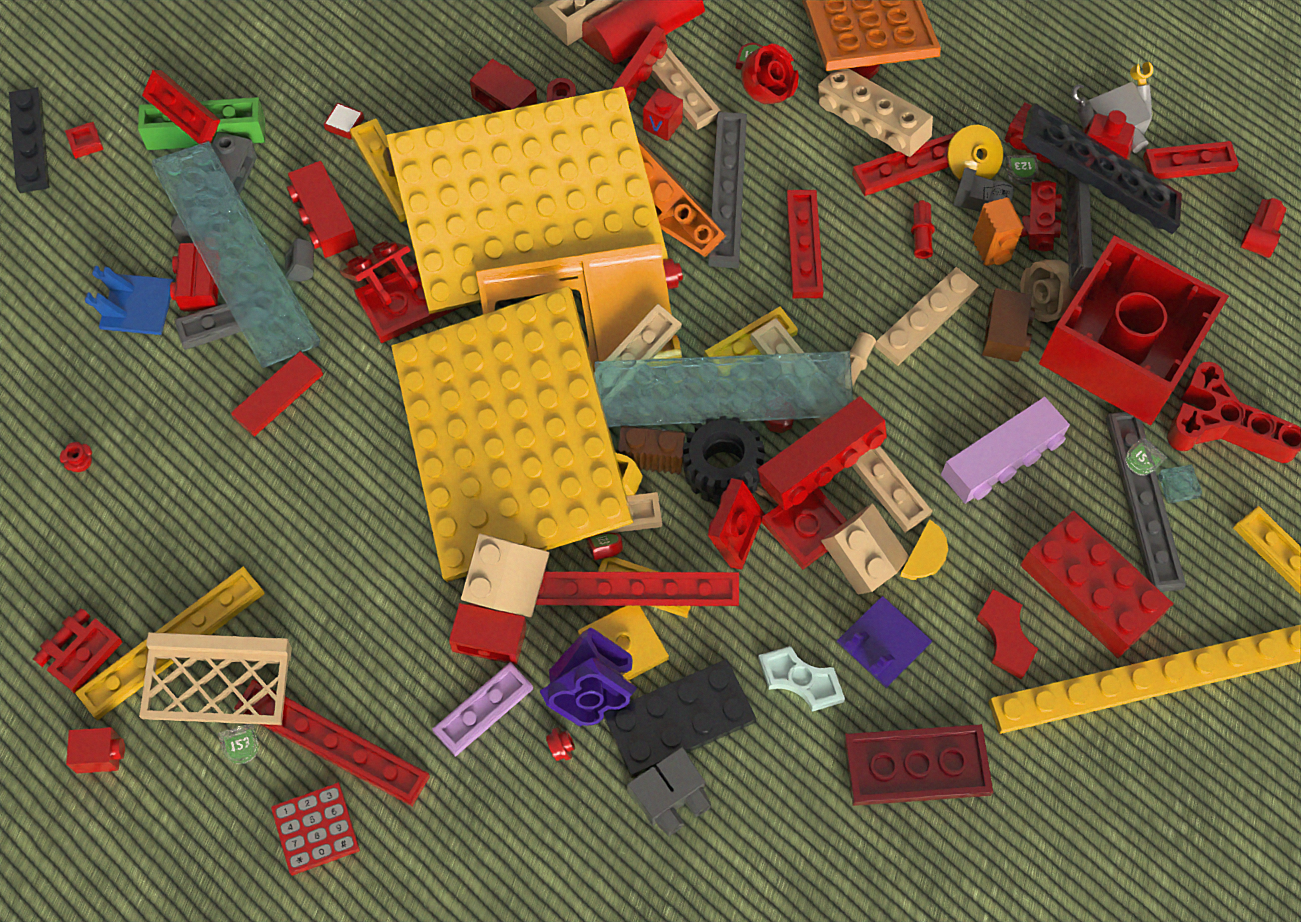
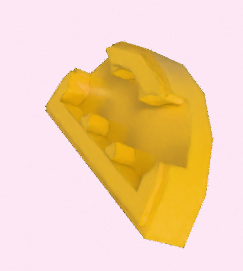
[900,519,948,580]

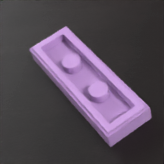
[432,662,533,757]

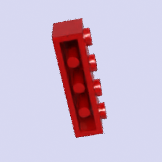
[757,396,887,511]

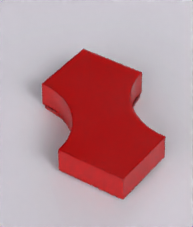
[976,589,1038,680]

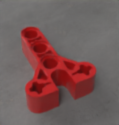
[1167,362,1301,463]

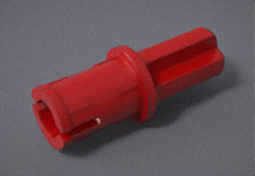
[911,200,935,259]

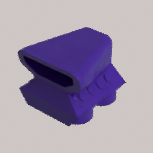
[540,628,637,727]

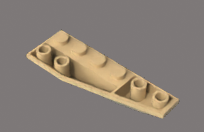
[533,0,622,46]

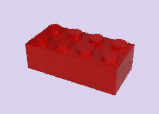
[1020,510,1174,659]

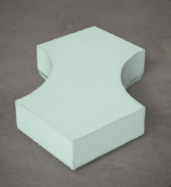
[758,646,845,712]

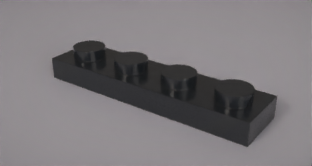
[9,87,50,193]

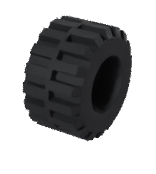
[683,416,764,505]

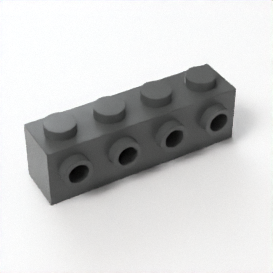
[171,132,257,245]

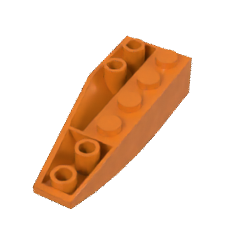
[637,137,727,257]

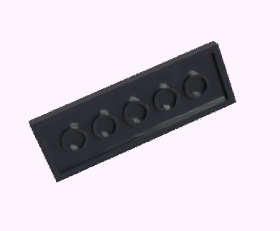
[1022,103,1182,234]

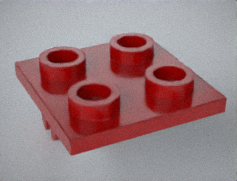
[340,240,418,306]

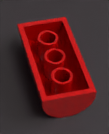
[582,0,705,65]

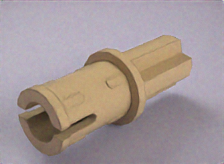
[835,332,876,390]

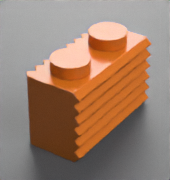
[972,197,1024,266]

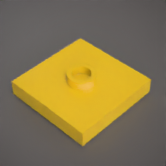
[578,606,669,680]

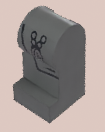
[953,168,1014,212]

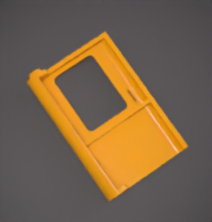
[476,243,682,372]

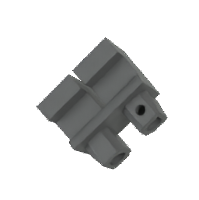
[627,747,711,836]

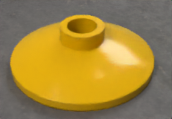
[947,125,1003,180]

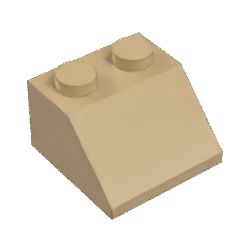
[821,503,909,594]
[461,534,550,617]

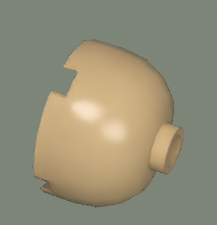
[1020,259,1078,322]

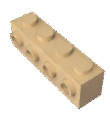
[818,68,933,157]

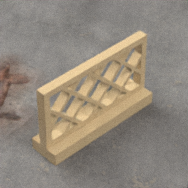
[139,632,292,725]

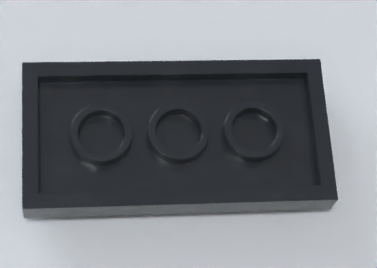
[604,659,757,778]

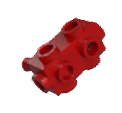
[1019,180,1062,252]

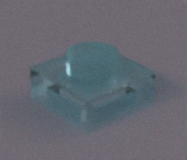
[1158,465,1202,504]

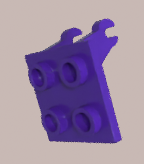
[837,596,932,688]

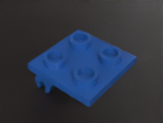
[85,266,175,335]

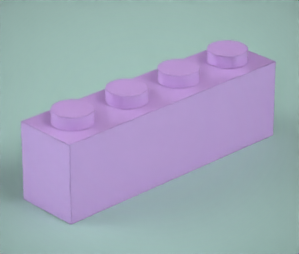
[941,397,1070,504]

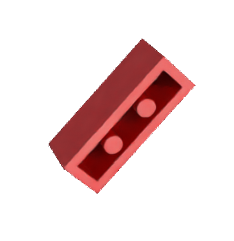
[286,161,359,258]

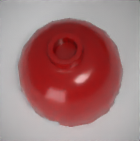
[741,44,799,104]

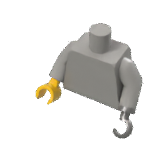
[1071,62,1153,153]

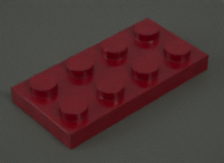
[844,724,993,806]

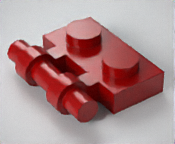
[32,608,123,694]

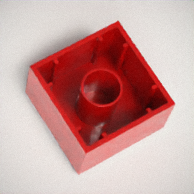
[1038,235,1229,426]

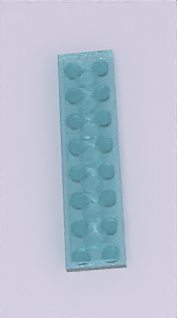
[152,141,320,368]
[594,351,854,427]

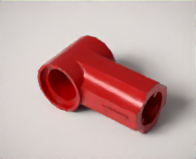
[1240,198,1287,258]

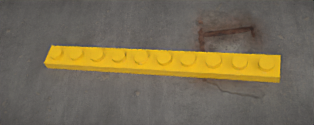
[988,624,1301,734]

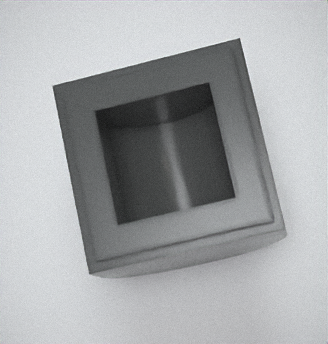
[284,238,314,281]

